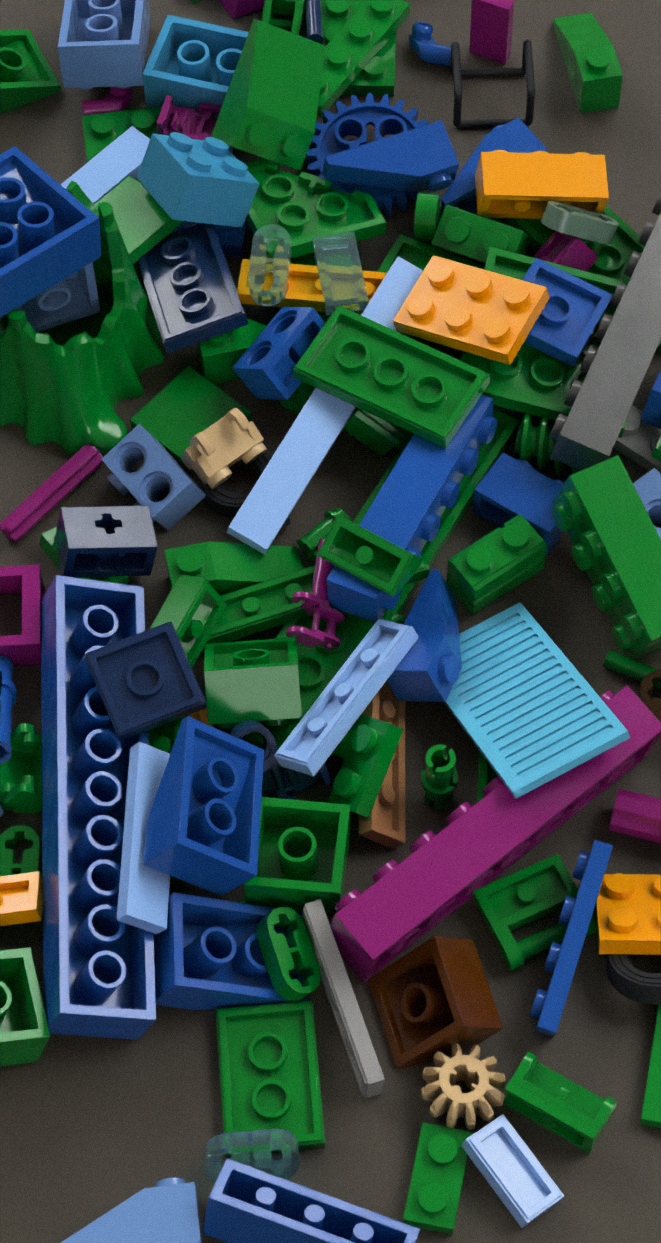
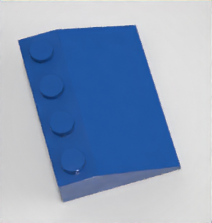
[0,146,101,317]

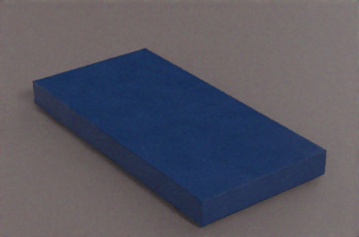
[137,221,249,354]

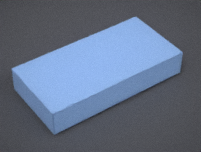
[461,1114,564,1228]

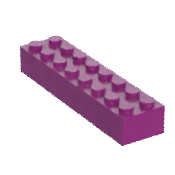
[330,685,661,983]

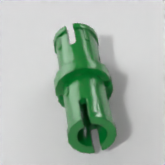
[421,744,458,812]

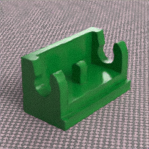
[503,1052,617,1154]

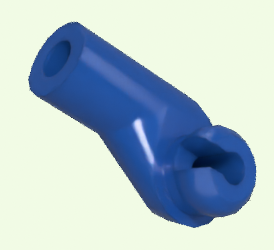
[409,22,451,67]

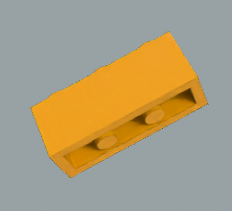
[475,150,609,219]

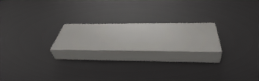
[302,899,385,1099]

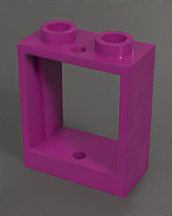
[0,564,45,667]

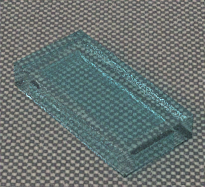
[312,232,369,315]

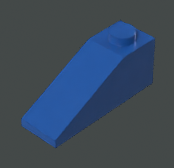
[441,117,547,216]
[322,120,459,192]
[386,569,462,702]

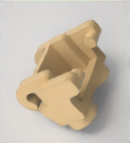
[181,408,267,489]

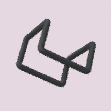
[450,39,535,128]

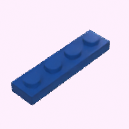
[529,840,613,1038]

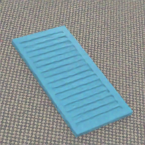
[444,602,630,799]

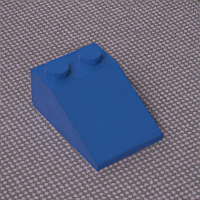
[143,716,264,896]
[154,892,308,1010]

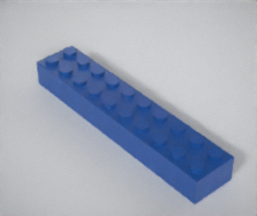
[41,575,156,1040]

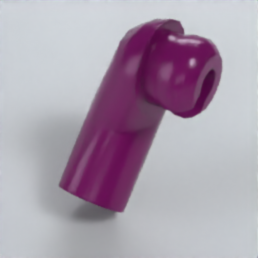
[81,86,133,115]

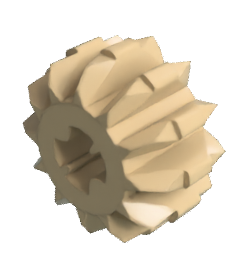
[421,1043,506,1131]

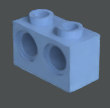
[101,423,206,531]

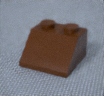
[368,936,503,1069]

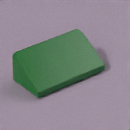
[317,515,423,597]
[150,575,227,668]

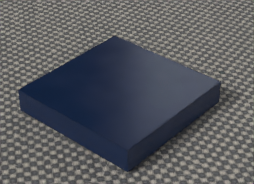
[84,621,206,742]

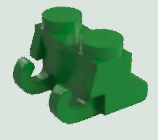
[0,723,42,815]

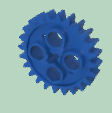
[305,93,429,218]

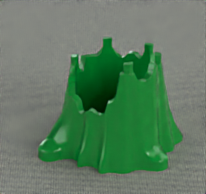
[0,181,164,457]

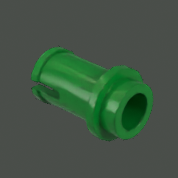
[297,508,352,562]

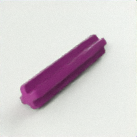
[0,444,103,542]

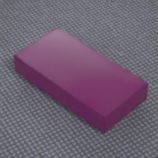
[469,0,515,64]

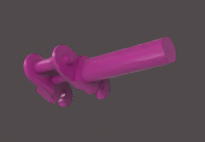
[286,539,344,650]

